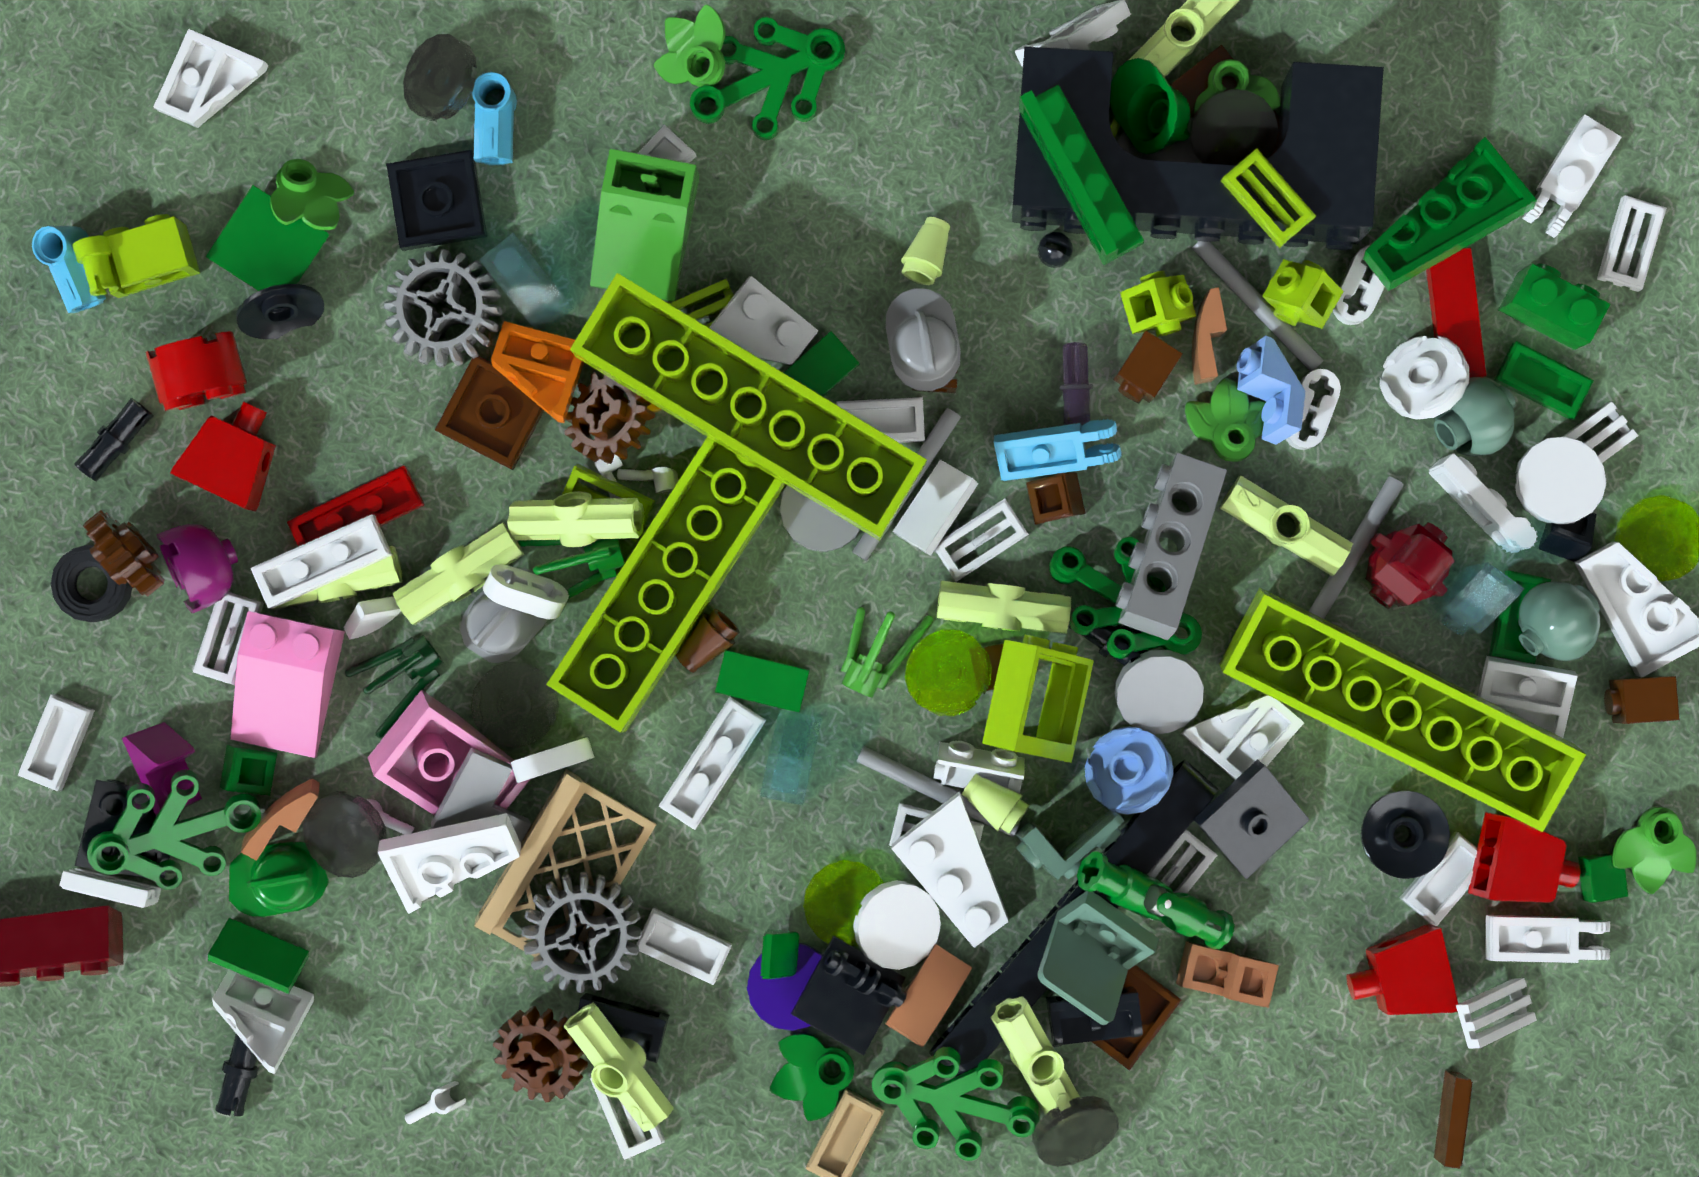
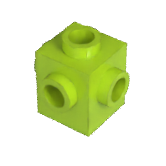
[1262,259,1344,329]
[1120,271,1196,337]

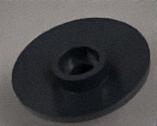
[236,284,324,339]
[1361,790,1450,879]

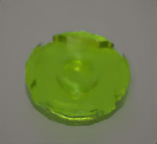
[1615,495,1699,582]
[905,629,992,716]
[803,860,885,947]

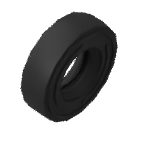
[50,544,132,623]

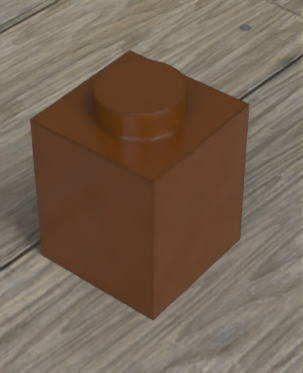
[1113,331,1183,403]
[1604,676,1680,724]

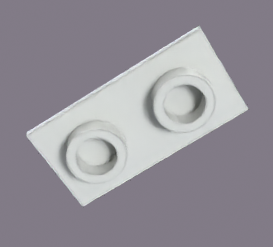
[933,741,1025,793]

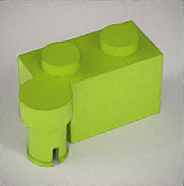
[73,214,200,298]

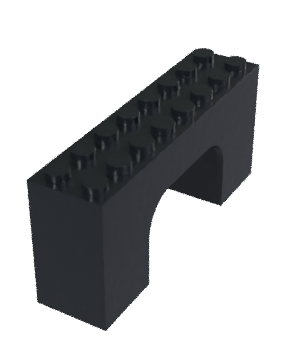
[1012,47,1384,250]

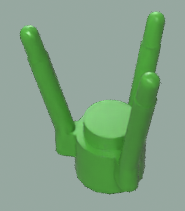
[841,607,933,698]

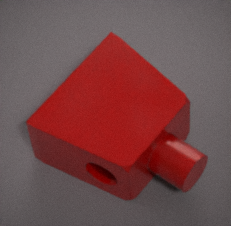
[170,401,276,512]
[1468,812,1581,903]
[1346,924,1458,1015]

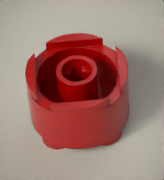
[145,331,247,411]

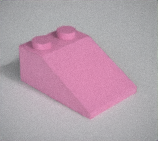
[230,611,345,758]
[368,690,530,816]

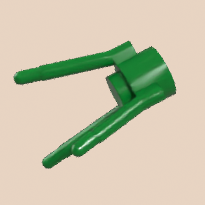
[518,539,625,599]

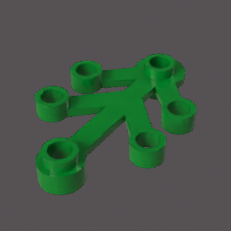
[690,17,845,141]
[1049,537,1202,659]
[87,769,261,890]
[872,1047,1041,1161]

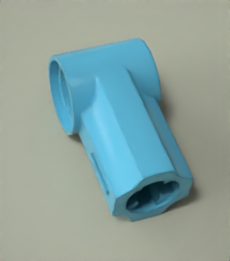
[472,72,517,165]
[32,226,106,313]

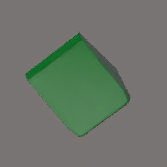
[220,745,277,796]
[1578,853,1628,903]
[760,929,799,979]

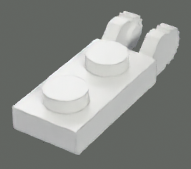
[1522,115,1622,238]
[1429,453,1538,553]
[1485,915,1610,963]

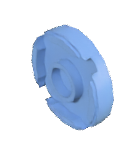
[1085,726,1173,815]

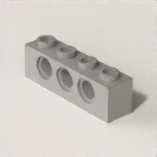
[1116,452,1227,640]

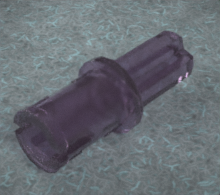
[1059,342,1093,426]

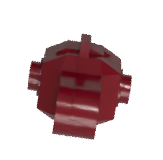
[1365,522,1455,609]

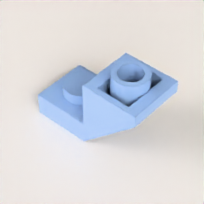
[1237,336,1305,445]

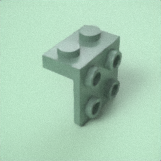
[1015,810,1124,880]
[1038,891,1159,1025]

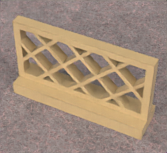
[475,769,656,964]

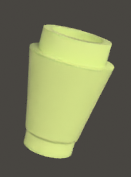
[901,217,950,285]
[961,773,1030,834]

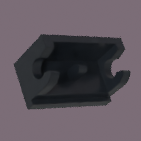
[1046,986,1143,1047]
[577,993,670,1063]

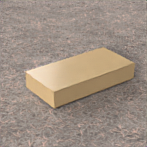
[806,1088,885,1177]

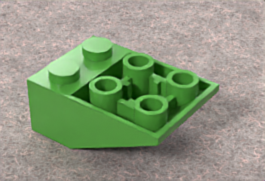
[590,149,700,302]

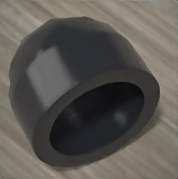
[1037,232,1073,268]

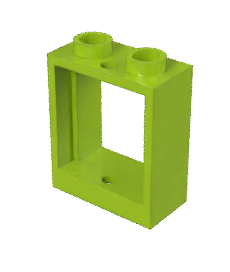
[982,635,1094,763]

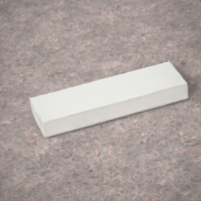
[251,514,392,609]
[659,696,766,830]

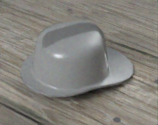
[886,288,961,391]
[460,568,548,663]

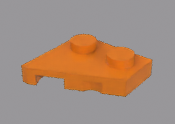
[491,321,584,423]

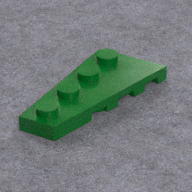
[1363,137,1537,291]

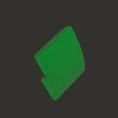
[205,185,330,291]

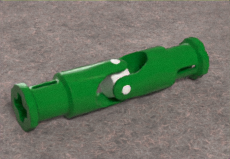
[1077,851,1235,949]

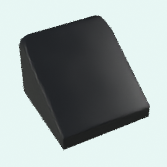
[1539,513,1597,562]

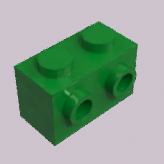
[1498,263,1610,350]

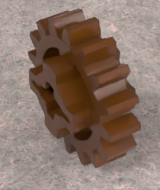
[564,372,655,464]
[83,510,165,597]
[493,1006,588,1103]

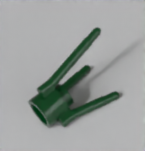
[345,635,444,738]

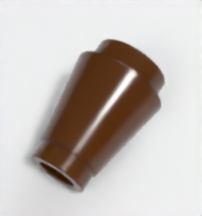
[676,609,740,673]

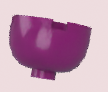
[156,524,238,613]

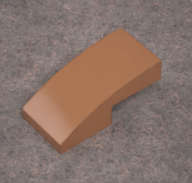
[1192,287,1227,385]
[241,779,320,861]
[1176,941,1279,1008]
[885,944,972,1047]

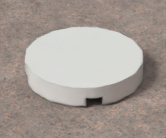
[1380,336,1469,420]
[1515,437,1606,524]
[853,880,941,970]

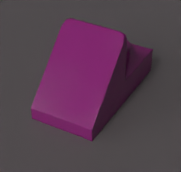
[122,722,202,817]

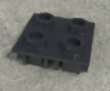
[75,779,181,879]
[790,936,907,1056]

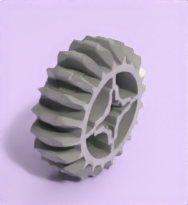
[384,249,503,368]
[522,872,642,993]

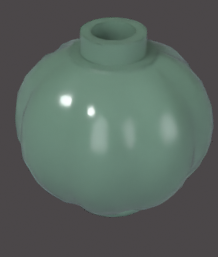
[1434,377,1516,457]
[1518,582,1600,661]

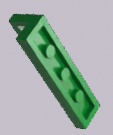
[1019,84,1144,265]

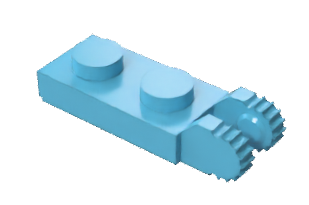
[994,419,1122,481]

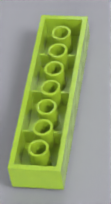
[570,273,927,541]
[546,437,786,733]
[1219,587,1586,832]

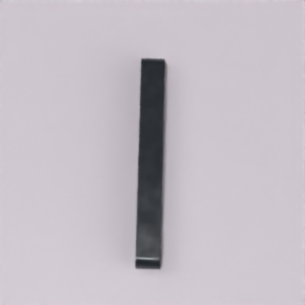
[929,759,1218,1077]

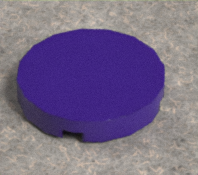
[747,943,822,1031]

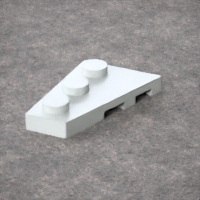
[1574,541,1699,678]
[891,791,1008,948]
[378,813,521,914]

